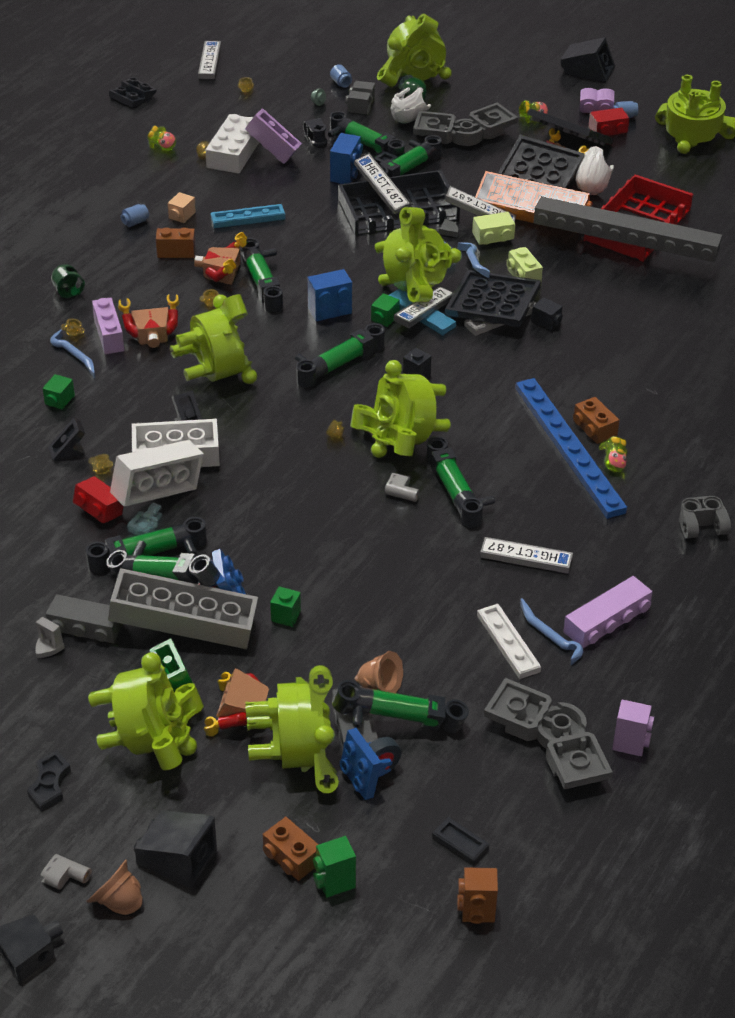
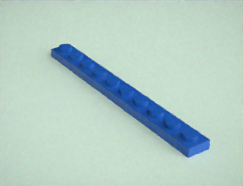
[515,378,627,519]

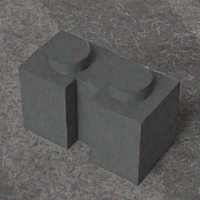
[345,81,375,115]

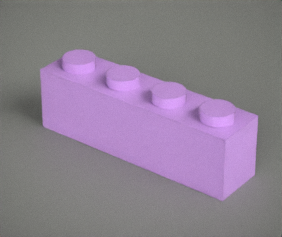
[564,576,652,648]

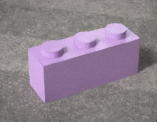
[245,108,302,164]
[92,298,124,354]

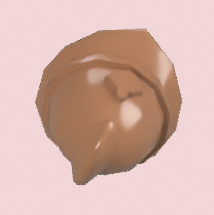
[355,651,403,693]
[86,859,143,915]

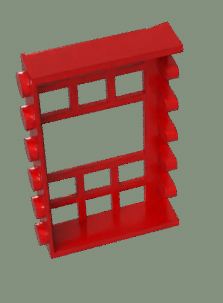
[584,174,693,262]

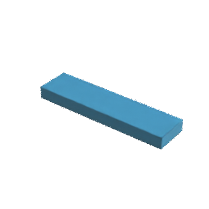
[211,204,285,228]
[389,289,456,335]

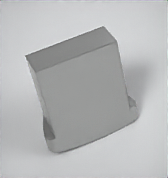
[36,617,65,658]

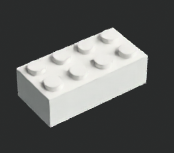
[205,114,259,173]
[132,419,220,467]
[110,440,204,507]

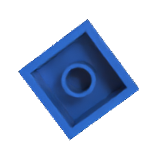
[330,133,363,184]
[308,269,352,321]

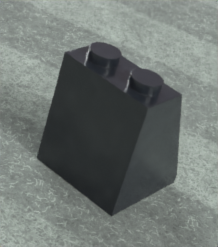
[560,37,615,82]
[134,810,217,888]

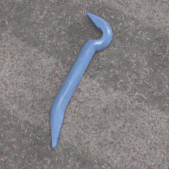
[458,243,490,278]
[50,329,95,378]
[520,598,583,665]

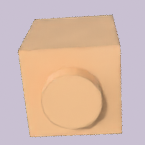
[168,192,196,223]

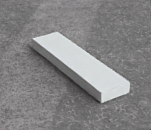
[477,604,541,679]

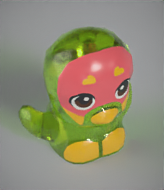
[519,100,548,123]
[147,125,176,151]
[599,437,627,472]

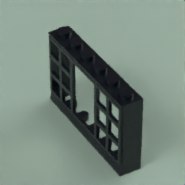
[338,170,460,236]

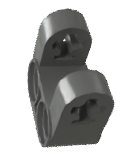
[679,496,731,538]

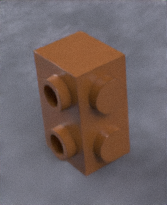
[156,228,196,258]
[573,397,620,444]
[263,817,319,881]
[457,868,498,923]

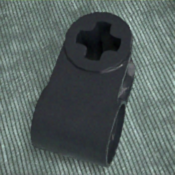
[303,118,327,147]

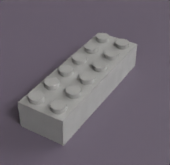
[108,568,258,649]

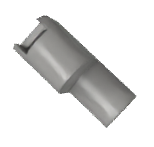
[385,473,419,502]
[41,854,92,889]

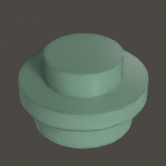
[311,89,326,106]

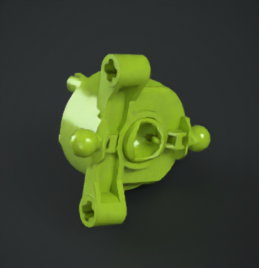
[377,14,452,87]
[655,75,735,154]
[375,207,462,302]
[170,294,257,384]
[350,360,451,458]
[88,652,204,770]
[245,665,339,793]

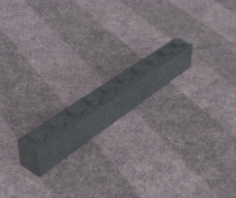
[533,196,722,262]

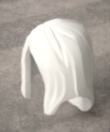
[391,87,431,124]
[575,146,614,195]

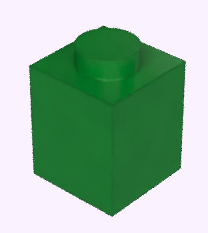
[371,293,400,327]
[42,374,75,409]
[270,587,301,627]

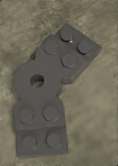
[413,102,518,146]
[484,678,613,790]

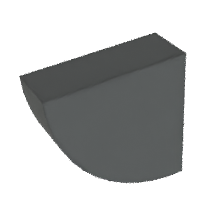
[440,219,458,237]

